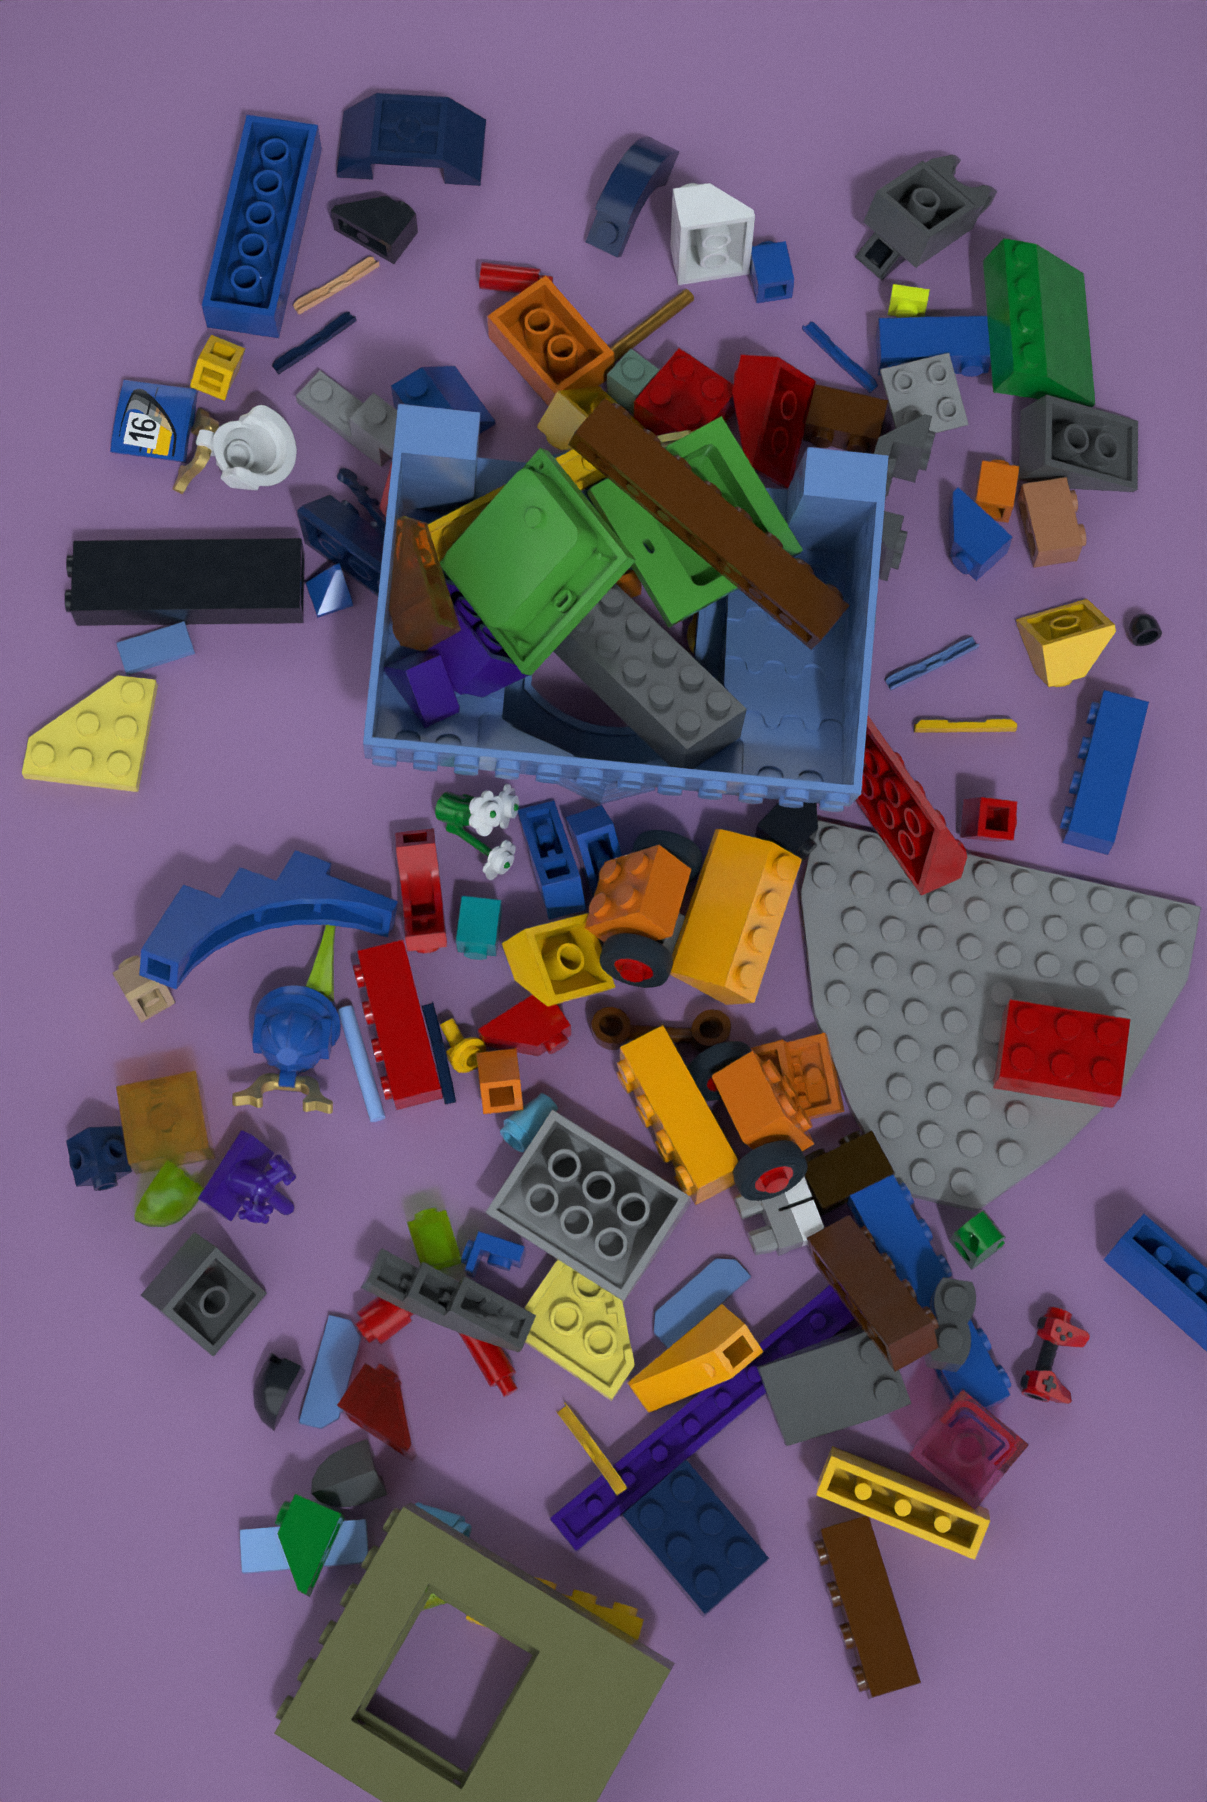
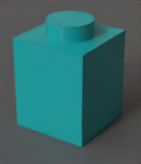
[456,896,502,960]

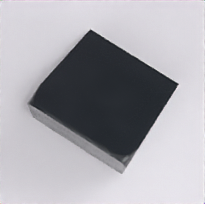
[855,232,906,280]

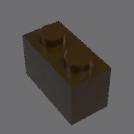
[804,1130,895,1216]

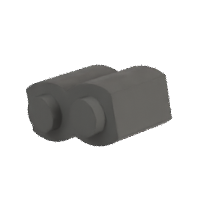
[924,1277,976,1372]

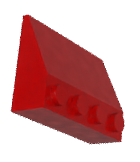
[855,716,967,896]

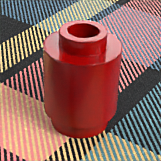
[355,1296,414,1345]

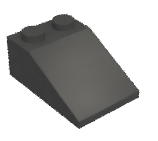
[1019,395,1138,492]
[757,1326,912,1446]

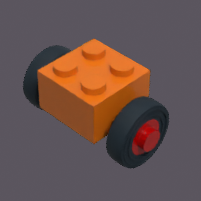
[584,830,702,988]
[687,1041,815,1201]

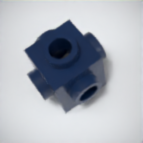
[66,1126,132,1191]

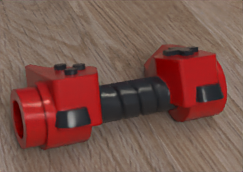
[1020,1307,1090,1404]

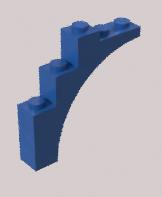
[139,850,398,989]

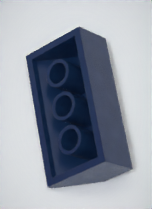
[297,495,384,597]

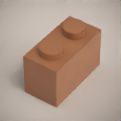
[1017,477,1087,568]

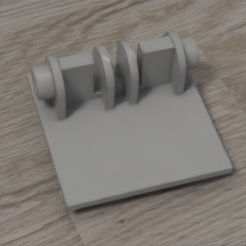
[880,353,969,433]

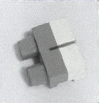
[734,1177,825,1256]

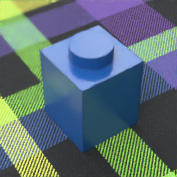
[750,241,795,304]

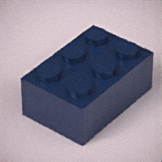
[622,1460,769,1618]

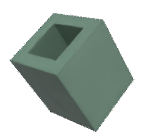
[607,349,660,415]

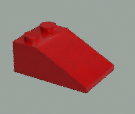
[732,354,816,489]

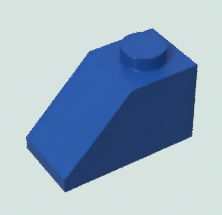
[949,487,1013,581]
[565,805,622,898]

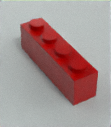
[353,939,443,1110]

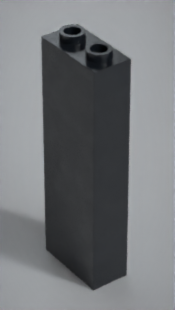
[65,538,305,626]

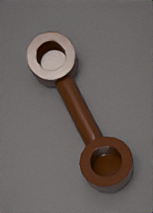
[591,1007,731,1053]

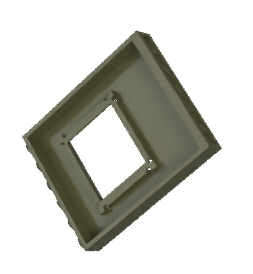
[274,1502,675,1802]

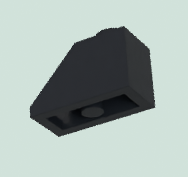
[331,196,418,264]
[755,802,818,862]

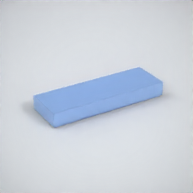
[240,1519,368,1574]

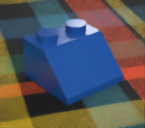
[391,366,496,434]

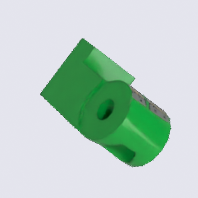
[949,1210,1006,1270]

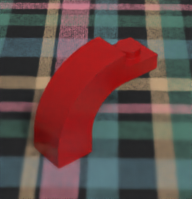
[395,828,447,953]

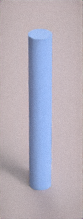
[338,1006,386,1122]

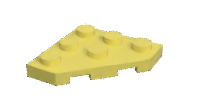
[22,675,158,792]
[524,1260,635,1401]

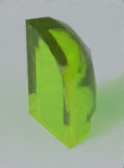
[134,1160,204,1227]

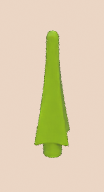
[305,925,336,1001]

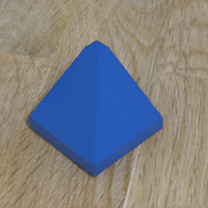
[305,563,353,618]

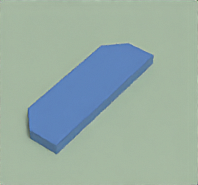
[654,1258,751,1349]
[299,1315,361,1429]

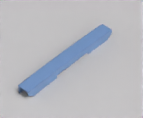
[885,637,979,691]

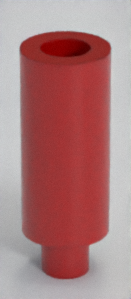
[479,262,553,293]
[458,1332,518,1397]

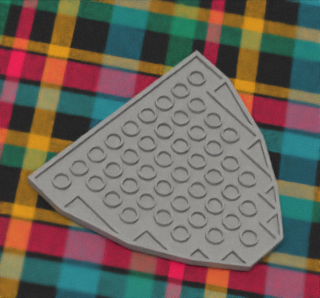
[800,820,1201,1212]

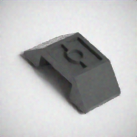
[874,414,936,581]

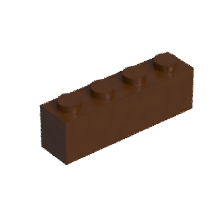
[807,1215,939,1372]
[813,1516,921,1699]

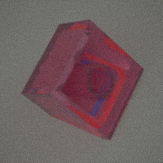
[909,1389,1029,1509]

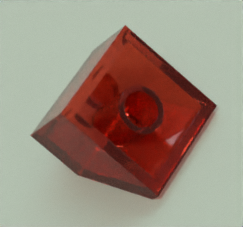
[337,1363,417,1462]

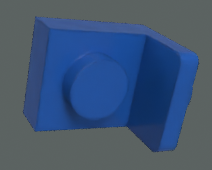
[461,1231,526,1278]

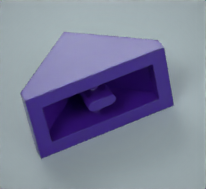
[384,651,460,728]

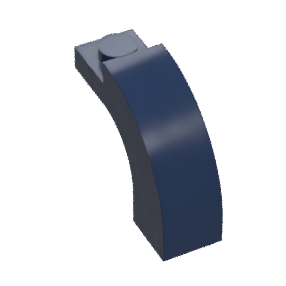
[586,136,680,258]

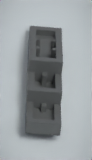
[361,1248,536,1352]

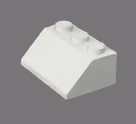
[670,183,755,285]

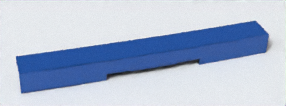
[802,321,878,393]

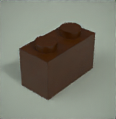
[803,384,888,454]

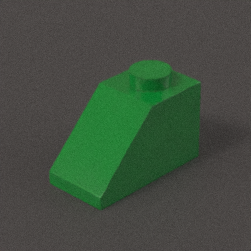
[275,1494,345,1597]

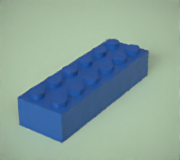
[201,115,322,338]

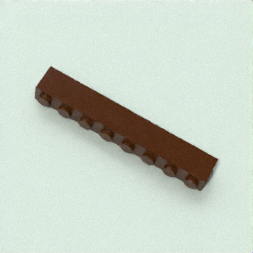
[568,398,850,650]

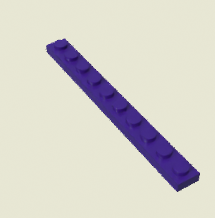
[550,1285,855,1553]

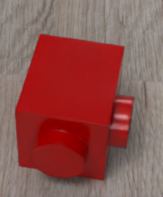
[960,797,1018,842]

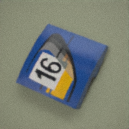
[110,380,198,463]

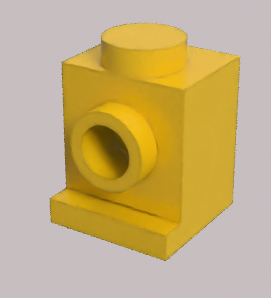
[190,335,246,401]

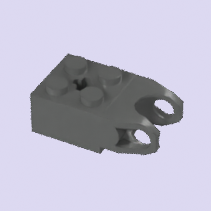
[863,154,997,268]

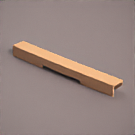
[293,257,380,315]

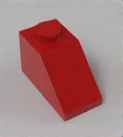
[478,994,571,1057]

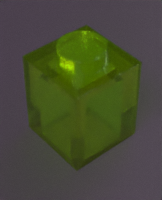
[407,1208,461,1271]

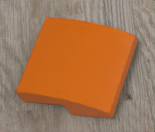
[751,1033,845,1119]

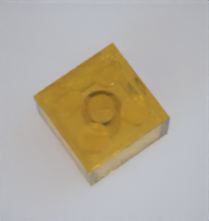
[116,1070,215,1175]

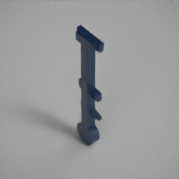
[337,468,386,536]

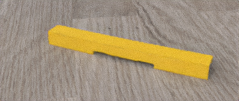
[914,719,1017,733]
[556,1402,627,1495]

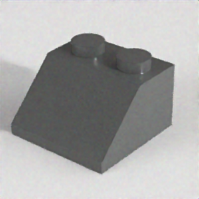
[140,1232,267,1357]

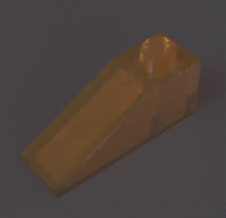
[389,515,461,651]

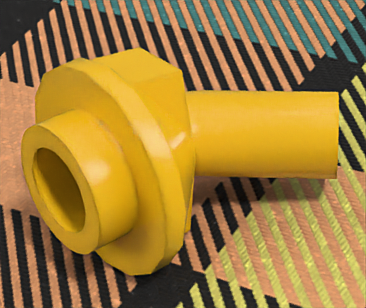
[439,1018,486,1073]

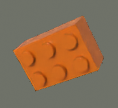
[487,275,615,406]

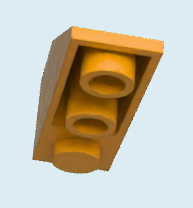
[627,1304,764,1413]

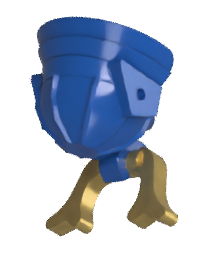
[232,985,341,1114]

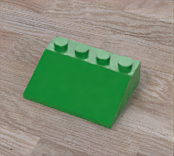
[983,238,1096,407]

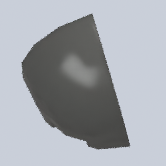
[311,1439,387,1507]

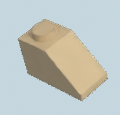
[112,955,175,1023]

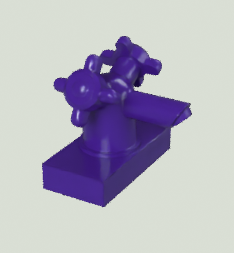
[198,1130,296,1224]

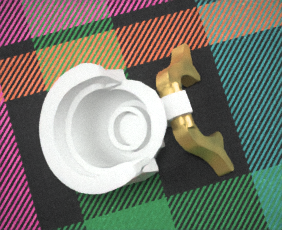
[173,405,297,494]

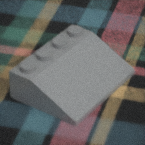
[485,1110,691,1302]

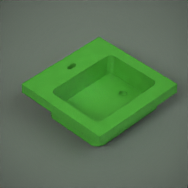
[587,416,803,628]
[439,448,636,676]

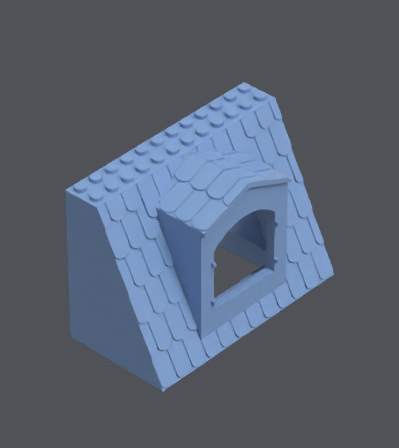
[363,404,889,812]

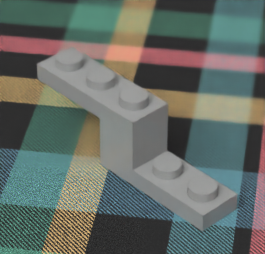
[296,371,397,467]

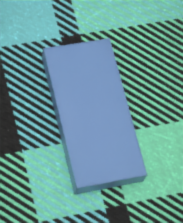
[116,621,195,676]

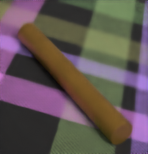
[610,289,694,362]

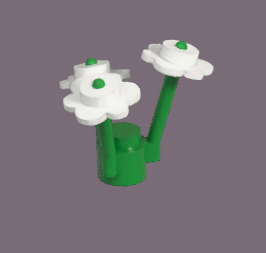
[435,784,519,880]

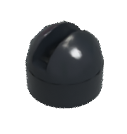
[1129,613,1162,646]

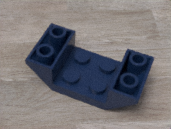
[337,93,486,186]

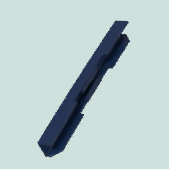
[272,312,357,375]
[422,1001,456,1105]

